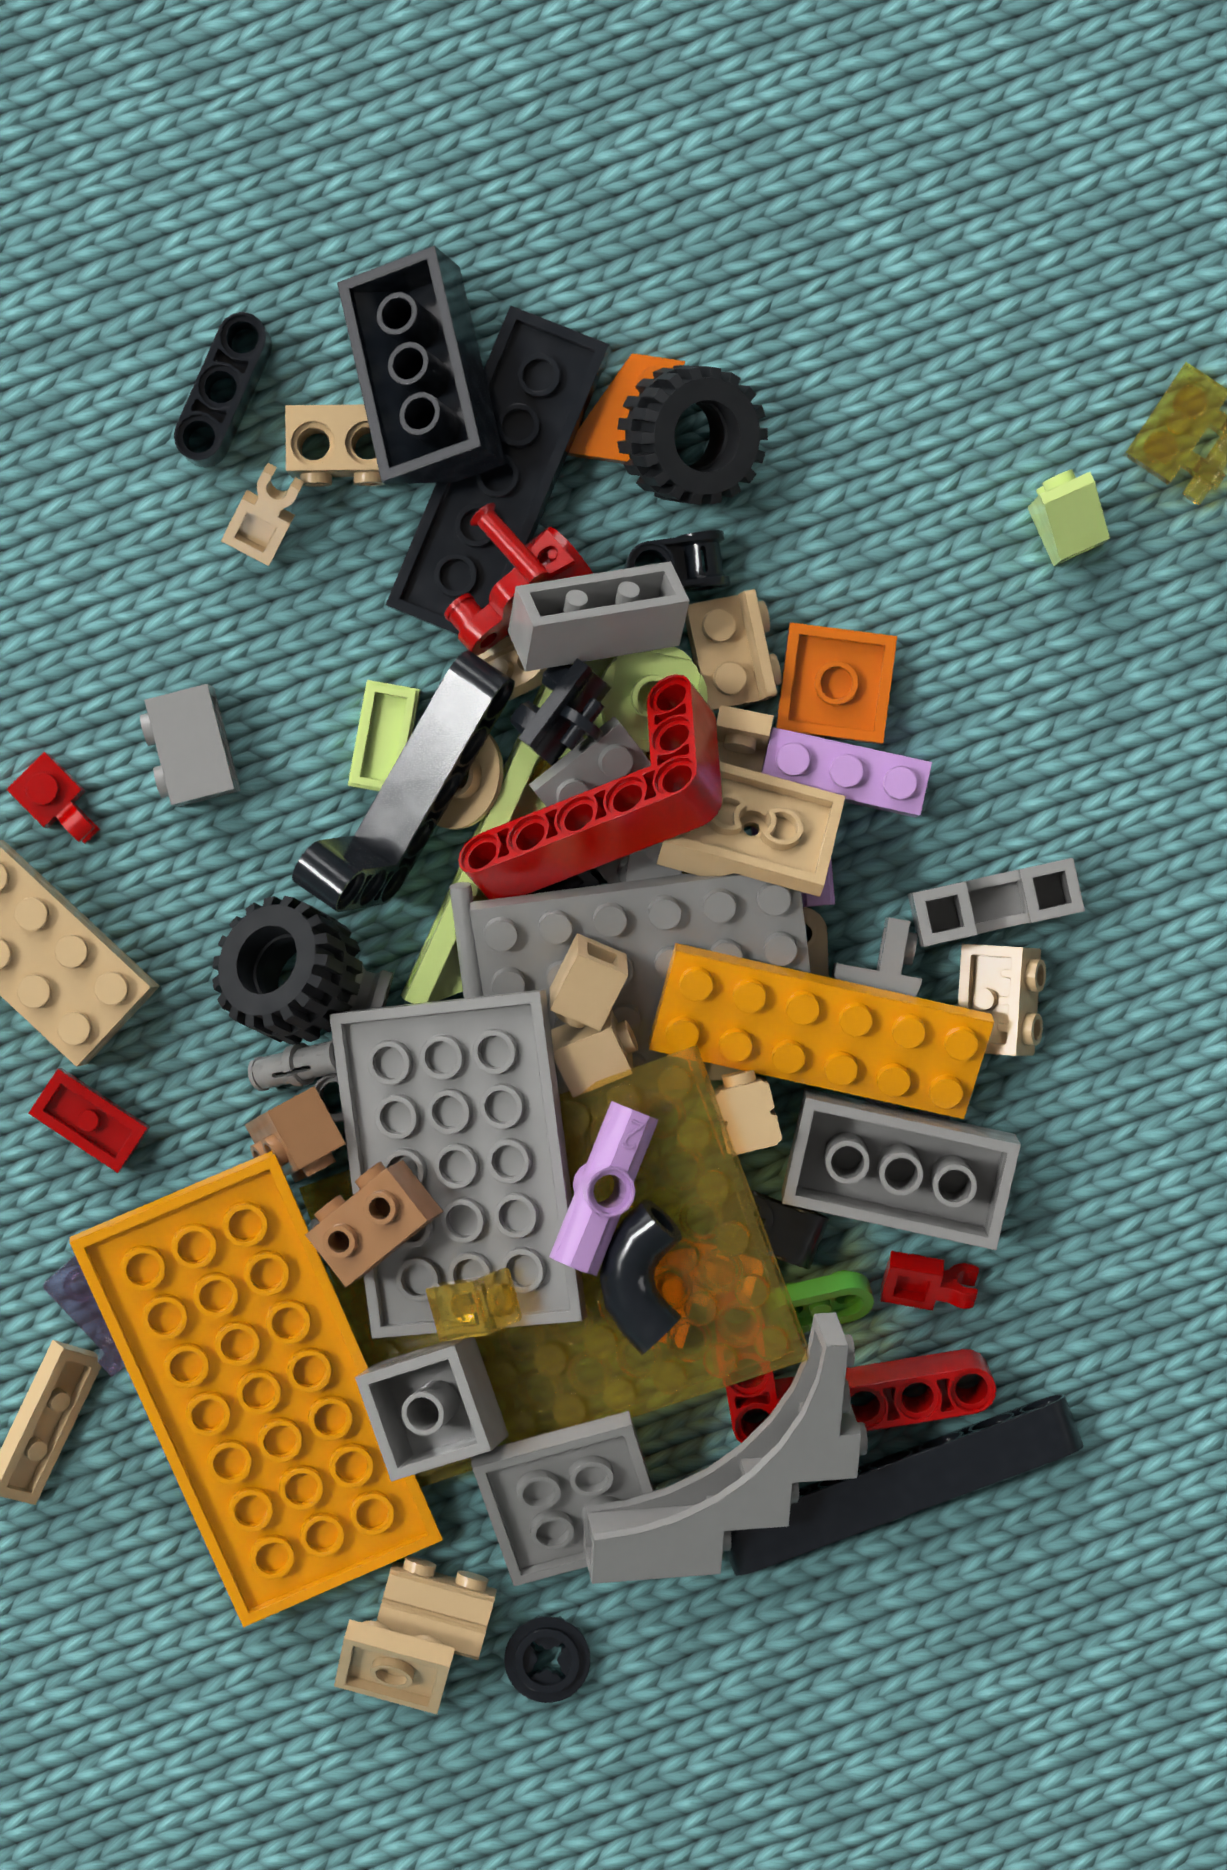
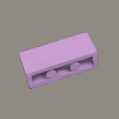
[761,727,932,818]

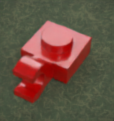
[6,752,100,844]
[880,1251,979,1311]

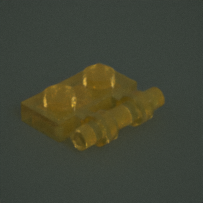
[1123,362,1227,505]

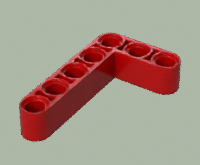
[458,674,723,900]
[713,1283,996,1443]

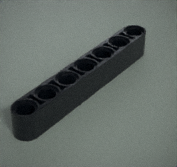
[726,1394,1084,1576]

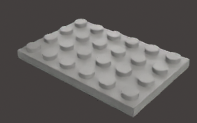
[470,873,811,1100]
[329,989,587,1339]

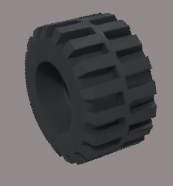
[617,365,768,505]
[212,896,363,1044]

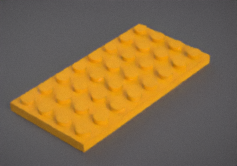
[69,1151,443,1628]

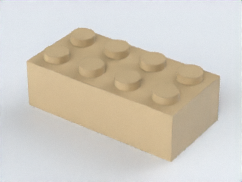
[0,840,160,1067]

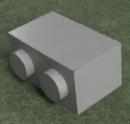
[140,684,241,807]

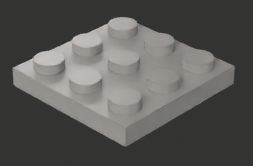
[471,1411,654,1586]

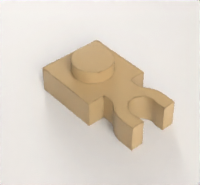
[221,463,304,566]

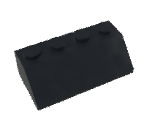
[337,245,506,485]

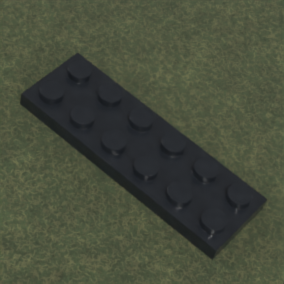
[385,305,612,636]

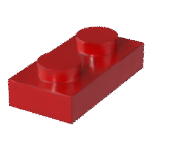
[28,1068,150,1173]

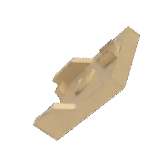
[657,761,846,897]

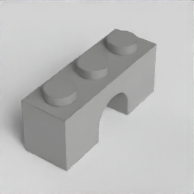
[908,858,1085,947]

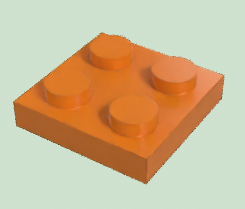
[776,622,897,745]

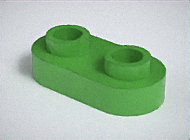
[764,1270,874,1335]

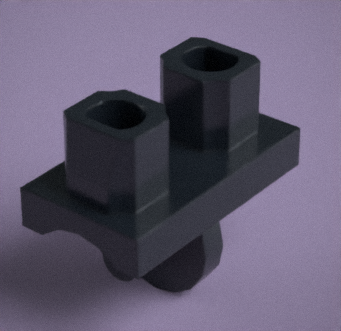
[510,658,612,766]

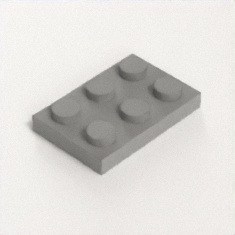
[529,717,651,884]

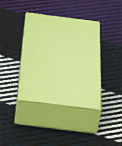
[348,680,421,792]

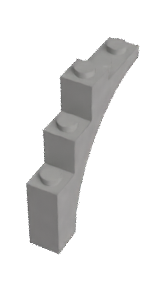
[583,1312,868,1584]

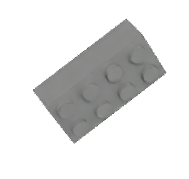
[781,1088,1021,1250]

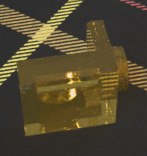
[425,1268,522,1342]

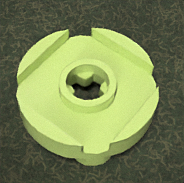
[601,647,708,751]

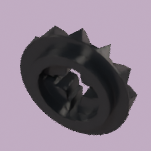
[504,1615,590,1703]

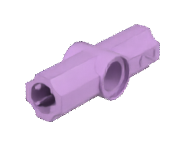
[549,1101,658,1276]

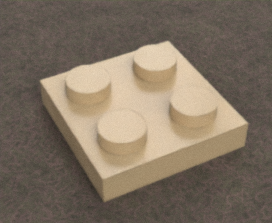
[334,1619,455,1714]

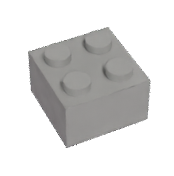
[355,1332,509,1481]

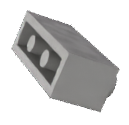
[508,561,690,672]

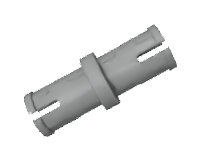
[248,1039,337,1091]

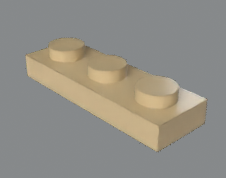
[0,1340,104,1505]

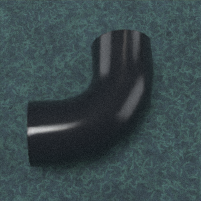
[600,1199,682,1355]

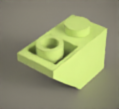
[1028,469,1110,566]

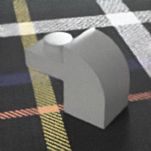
[831,917,922,997]

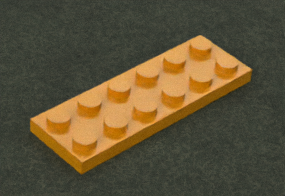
[648,943,994,1119]

